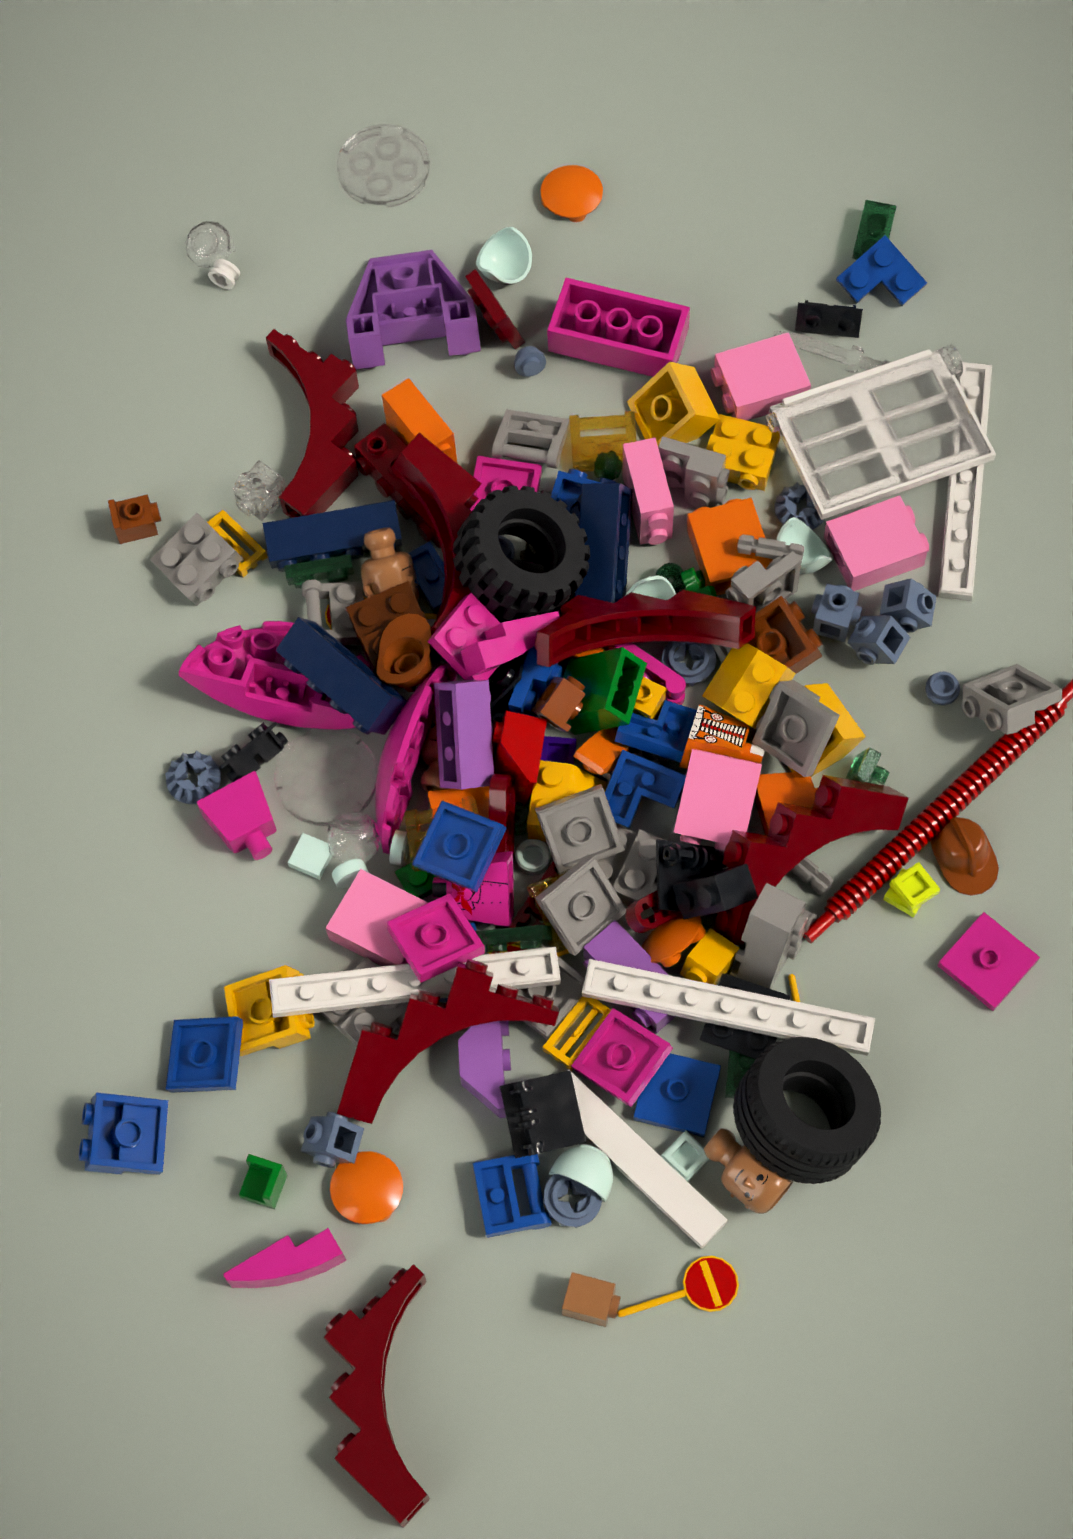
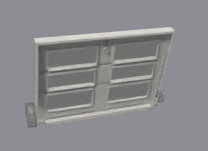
[766,345,996,520]

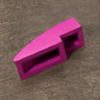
[460,611,560,678]
[223,1228,346,1288]

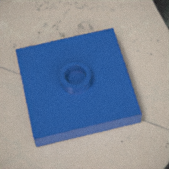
[412,801,507,893]
[166,1016,243,1093]
[633,1053,721,1137]

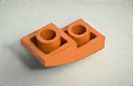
[573,727,637,775]

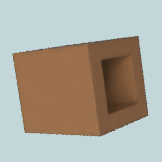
[562,1272,621,1327]

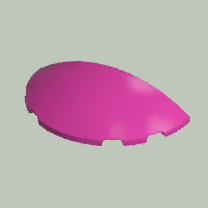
[178,621,371,729]
[375,663,458,855]

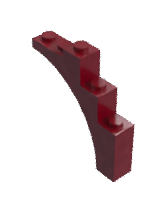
[266,329,359,518]
[391,433,485,650]
[535,589,756,667]
[714,775,909,946]
[337,959,559,1124]
[323,1264,430,1528]

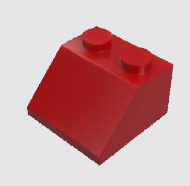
[492,711,547,807]

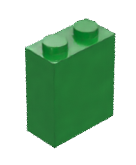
[563,647,647,735]

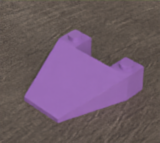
[346,250,481,369]

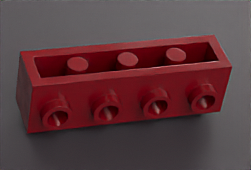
[354,423,441,549]

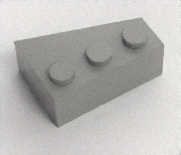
[730,883,808,989]

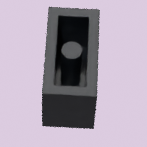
[672,864,758,920]

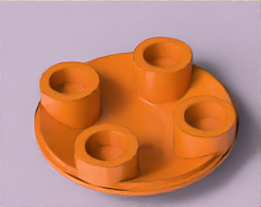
[541,165,603,222]
[642,914,706,968]
[330,1151,403,1224]

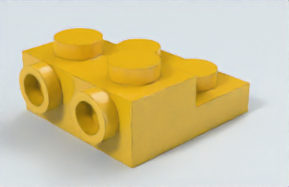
[706,414,781,491]
[224,965,315,1056]

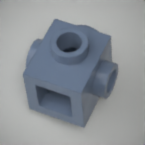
[880,578,937,633]
[811,583,863,642]
[847,615,910,665]
[301,1112,364,1168]

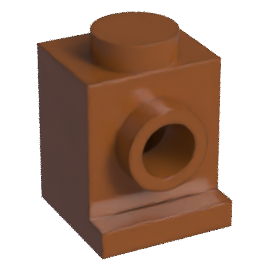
[108,494,162,544]
[531,676,585,732]

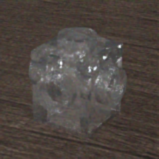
[233,460,286,521]

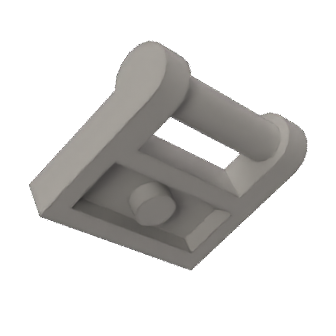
[492,409,570,469]
[301,580,364,645]

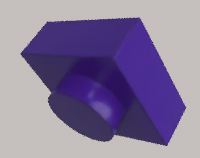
[541,736,577,765]

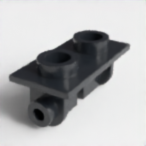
[795,300,863,338]
[219,722,288,782]

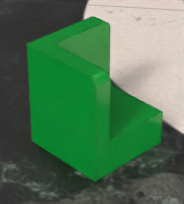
[239,1154,288,1210]

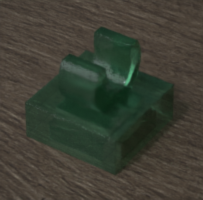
[846,747,890,785]

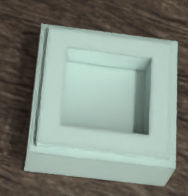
[288,833,335,880]
[661,1131,710,1182]

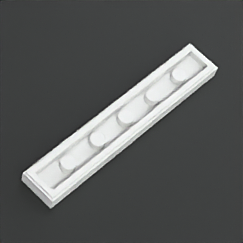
[567,1069,728,1249]

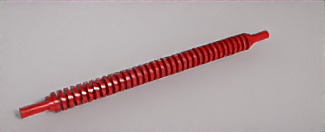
[803,679,1073,944]

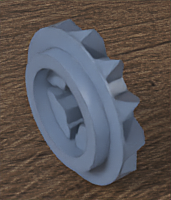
[775,482,825,530]
[662,641,716,686]
[165,750,221,804]
[543,1174,602,1228]

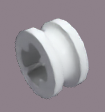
[208,259,241,290]

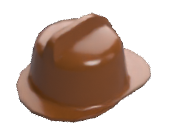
[377,613,432,692]
[931,817,999,896]

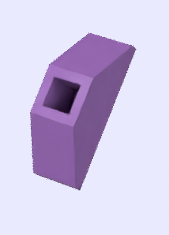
[458,1021,511,1118]

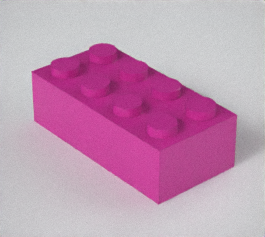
[547,277,690,377]

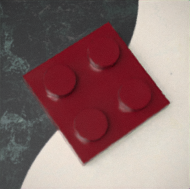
[465,269,525,349]

